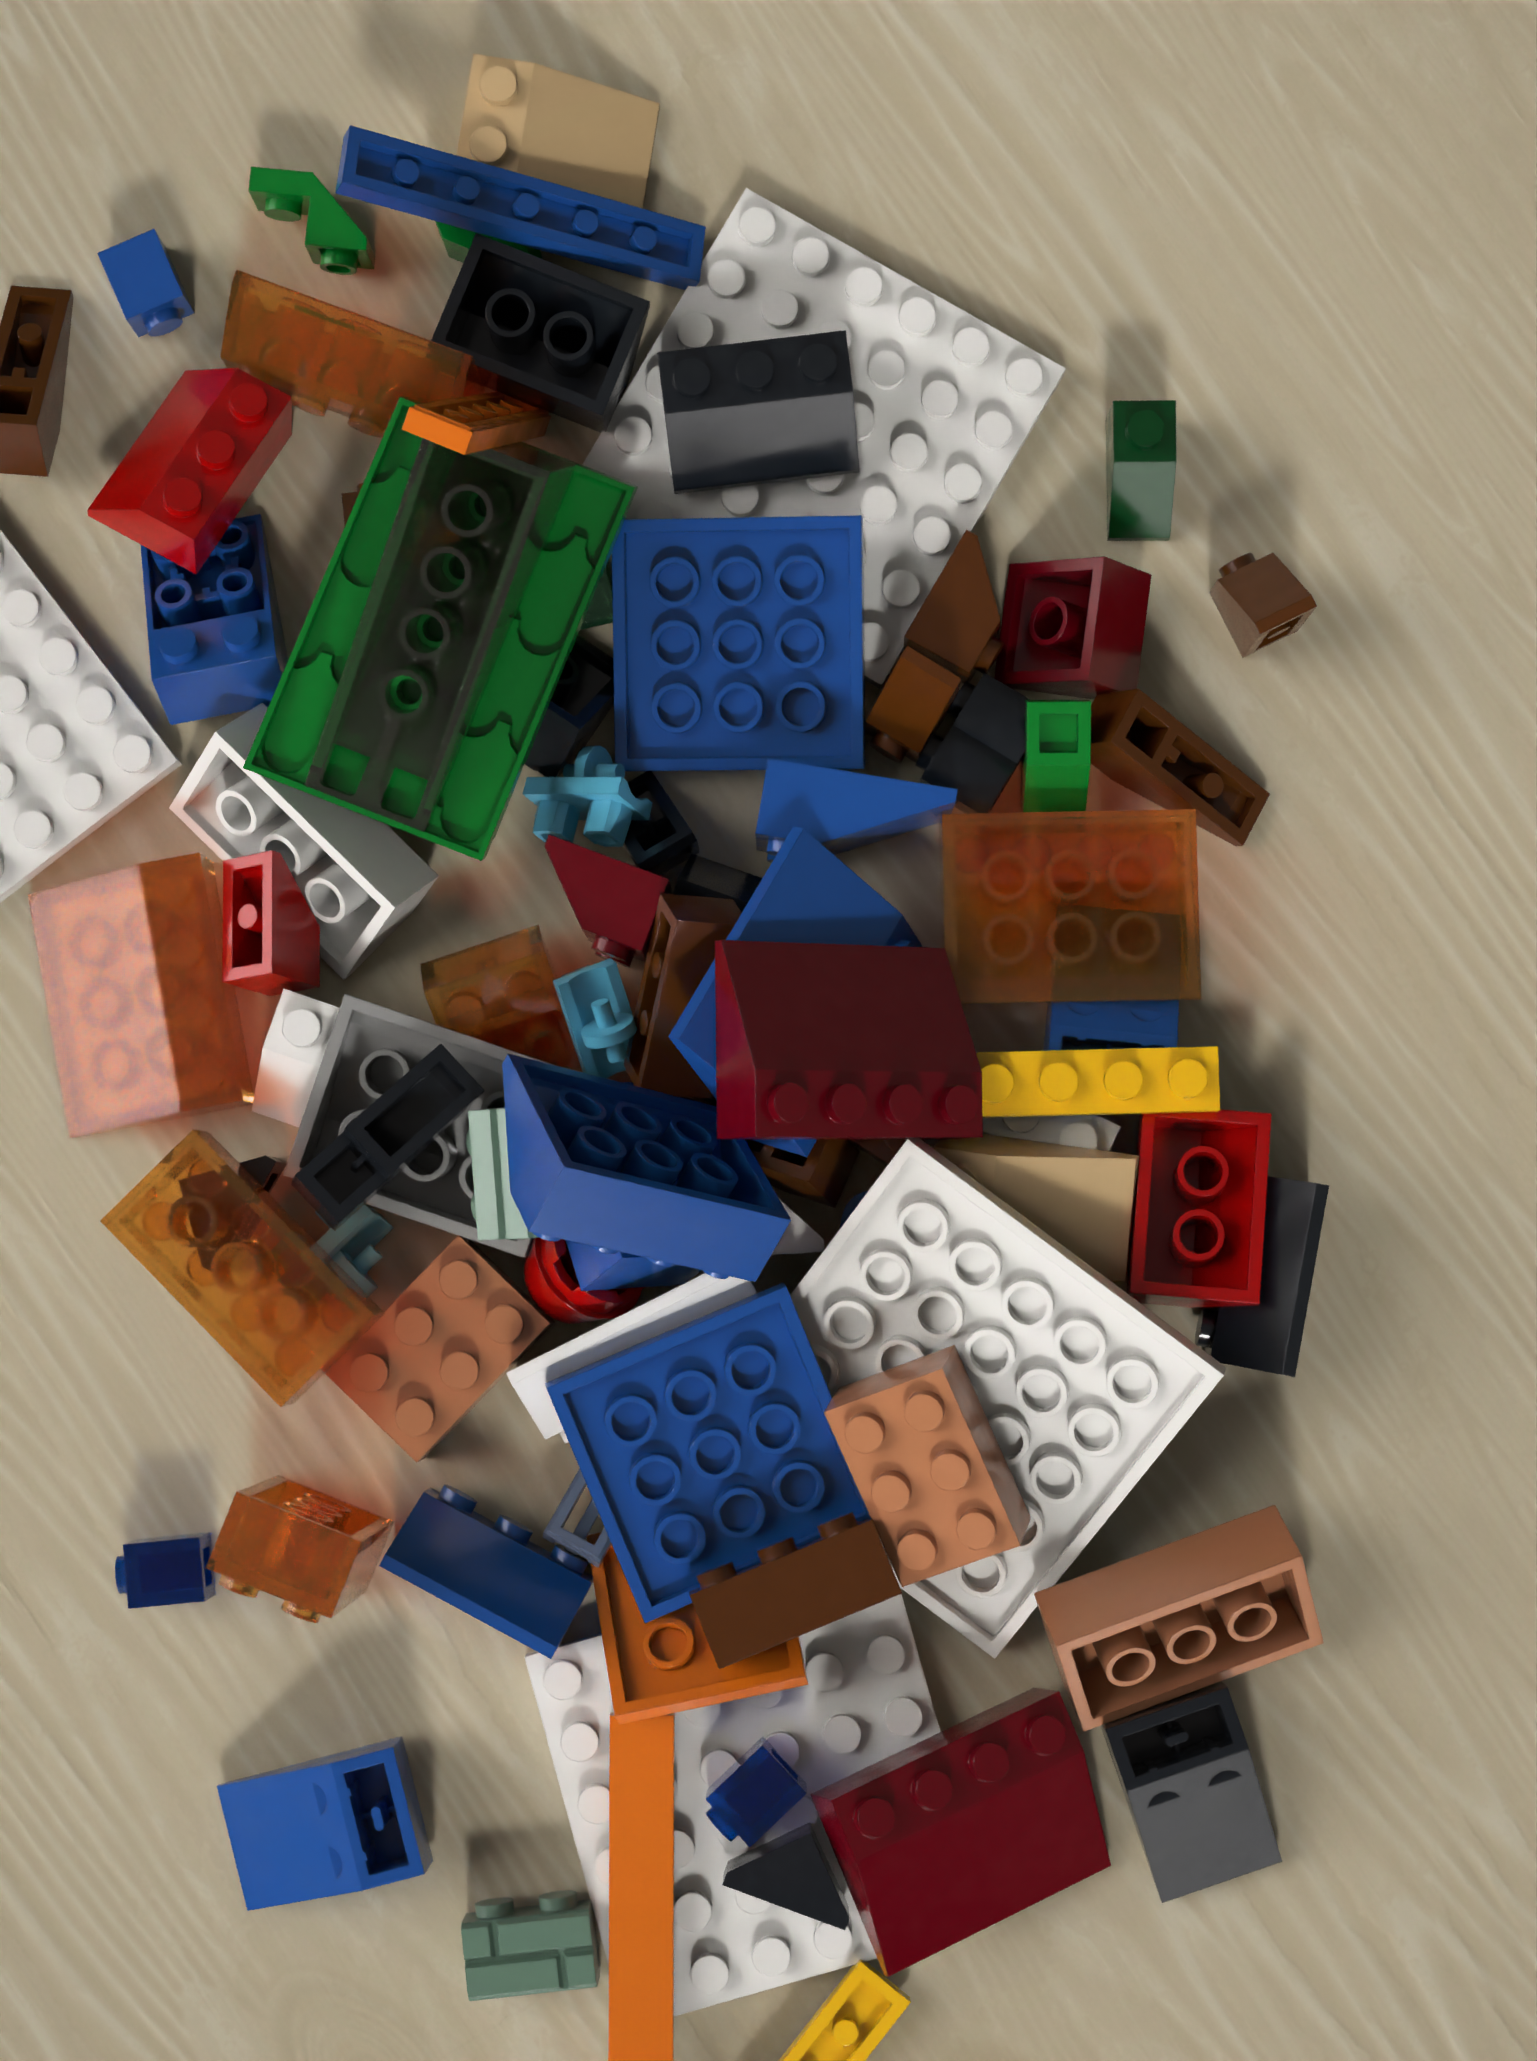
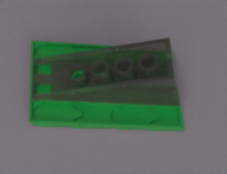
[243,396,638,861]

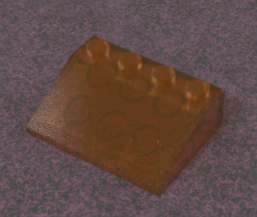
[939,809,1201,1004]
[28,852,254,1139]

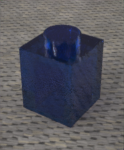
[115,1532,216,1609]
[706,1736,807,1847]

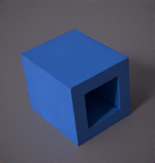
[97,229,194,337]

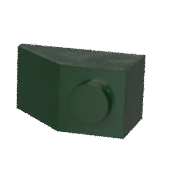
[1106,400,1176,541]

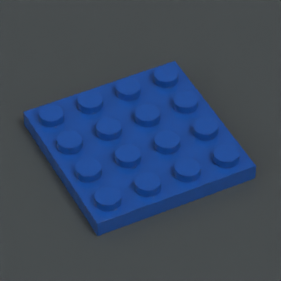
[612,515,865,771]
[545,1283,871,1623]

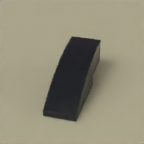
[291,1044,485,1231]

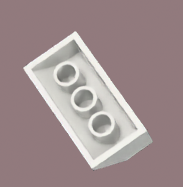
[169,703,439,980]
[506,1273,758,1444]

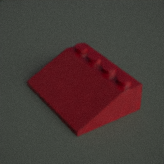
[715,940,983,1140]
[810,1688,1111,1977]

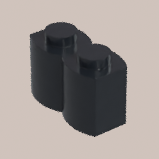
[915,673,1030,824]

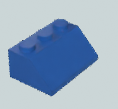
[379,1484,593,1659]

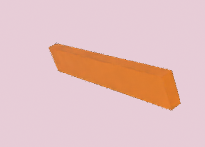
[402,391,551,455]
[608,1712,675,2061]

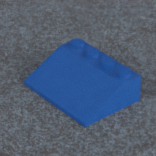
[668,826,923,1157]
[502,1054,791,1282]

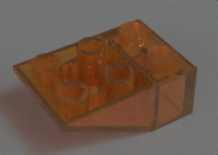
[420,924,582,1072]

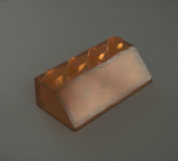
[220,270,485,438]

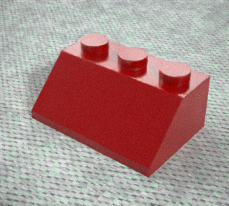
[87,368,292,574]
[1127,1109,1272,1307]

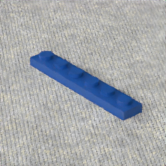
[336,125,706,290]

